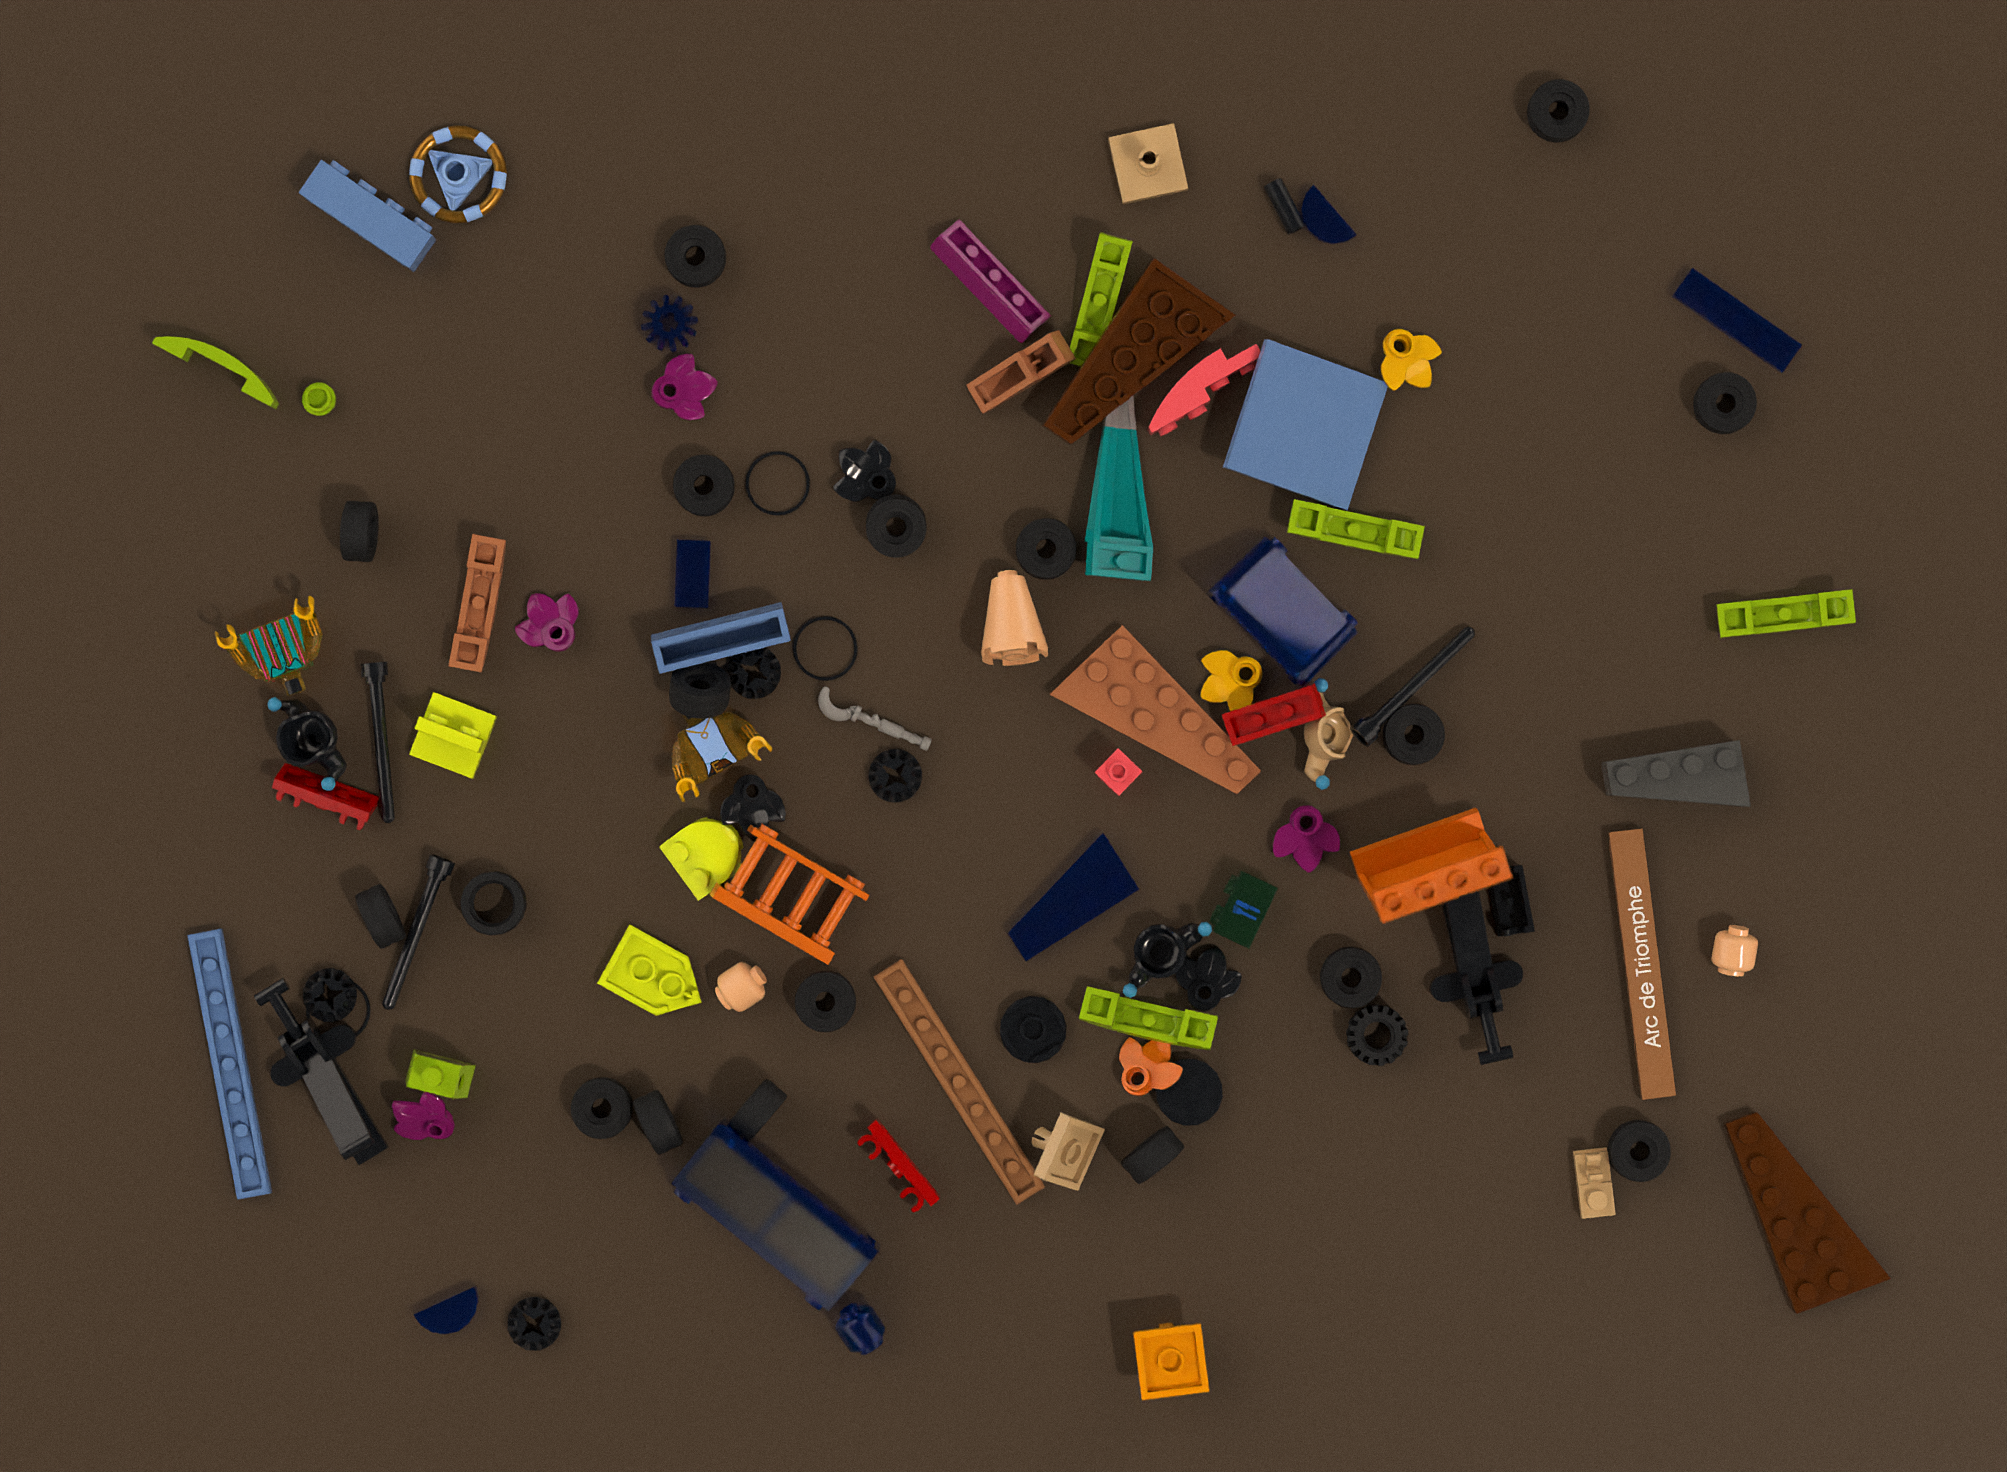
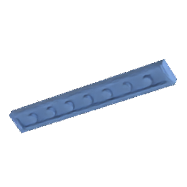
[187,929,272,1200]

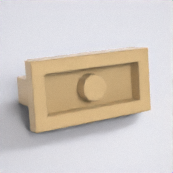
[1573,1147,1616,1219]

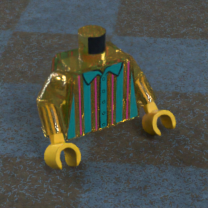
[215,596,323,696]

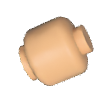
[1711,925,1758,977]
[715,962,767,1012]

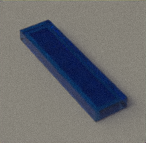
[1672,268,1802,373]

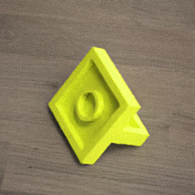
[409,692,497,779]

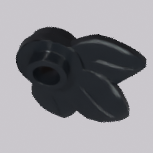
[833,440,896,502]
[720,774,786,842]
[1176,946,1242,1012]

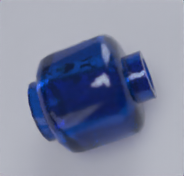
[835,1303,885,1355]

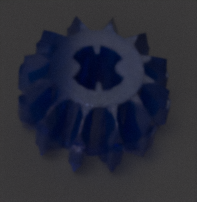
[641,295,699,353]

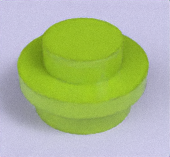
[302,382,336,416]

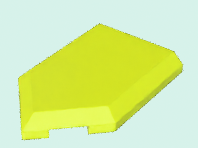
[597,924,702,1016]

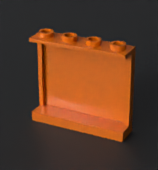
[1349,808,1512,923]

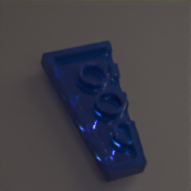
[1008,833,1139,961]

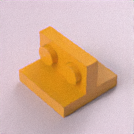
[1133,1322,1209,1400]

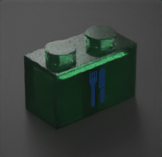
[1209,870,1278,949]

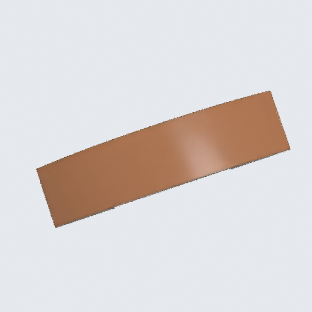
[449,534,506,673]

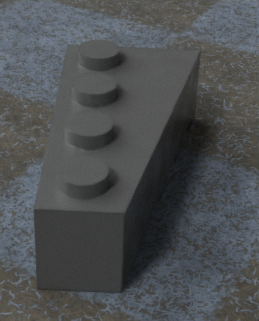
[1601,740,1751,807]

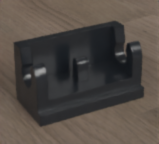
[1488,865,1535,937]

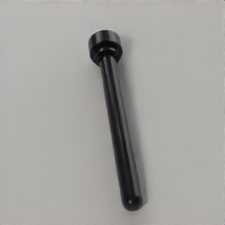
[1350,627,1475,747]
[360,662,395,823]
[382,854,455,1010]

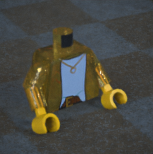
[672,712,773,802]

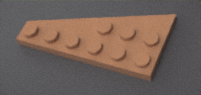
[1049,625,1261,794]

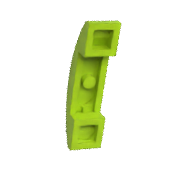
[1070,232,1133,366]
[152,336,279,409]
[1287,499,1425,559]
[1716,589,1856,638]
[1079,986,1218,1050]

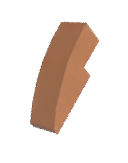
[966,330,1076,414]

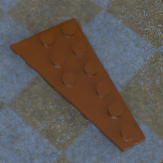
[1042,258,1236,445]
[1724,1112,1891,1314]

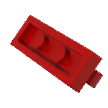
[1221,684,1326,746]
[272,763,379,830]
[857,1118,941,1213]

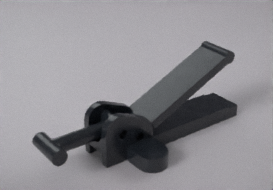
[1430,890,1523,1066]
[254,978,389,1165]

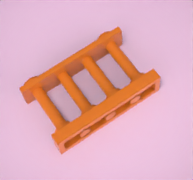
[710,824,870,965]

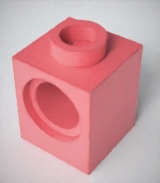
[1094,748,1142,796]

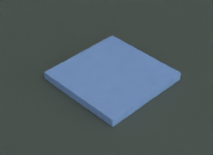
[1223,339,1388,511]

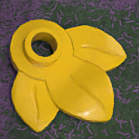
[1381,329,1442,391]
[1200,650,1263,711]

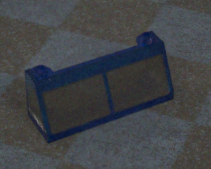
[671,1118,881,1311]

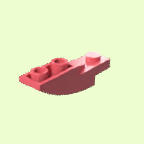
[1148,344,1260,437]

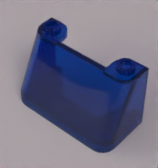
[1206,537,1358,689]

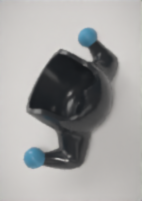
[267,697,347,791]
[1123,922,1212,998]

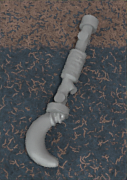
[818,687,932,751]

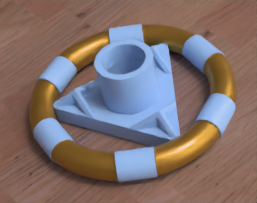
[409,126,507,223]

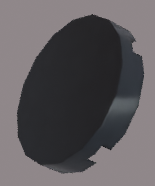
[1000,996,1067,1063]
[1156,1059,1223,1126]

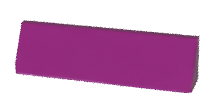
[930,219,1051,343]

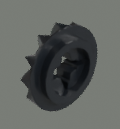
[727,648,781,699]
[868,749,922,803]
[303,968,357,1022]
[507,1297,561,1351]

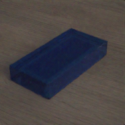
[675,540,711,609]

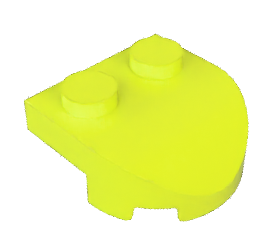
[659,817,744,901]

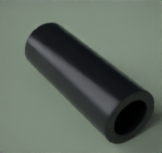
[1264,178,1306,235]

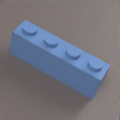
[298,160,437,272]
[651,602,791,674]

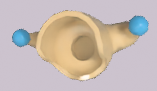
[1304,678,1353,790]

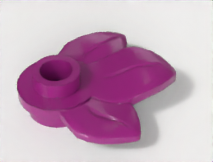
[651,354,717,421]
[515,593,579,652]
[1273,805,1340,873]
[392,1092,455,1140]

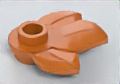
[1119,1037,1183,1096]

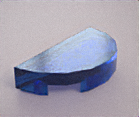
[1301,184,1357,244]
[414,1286,479,1334]

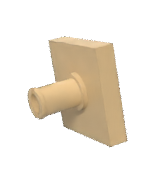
[1108,123,1188,205]
[1032,1113,1105,1191]

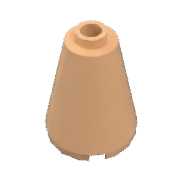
[981,570,1048,666]

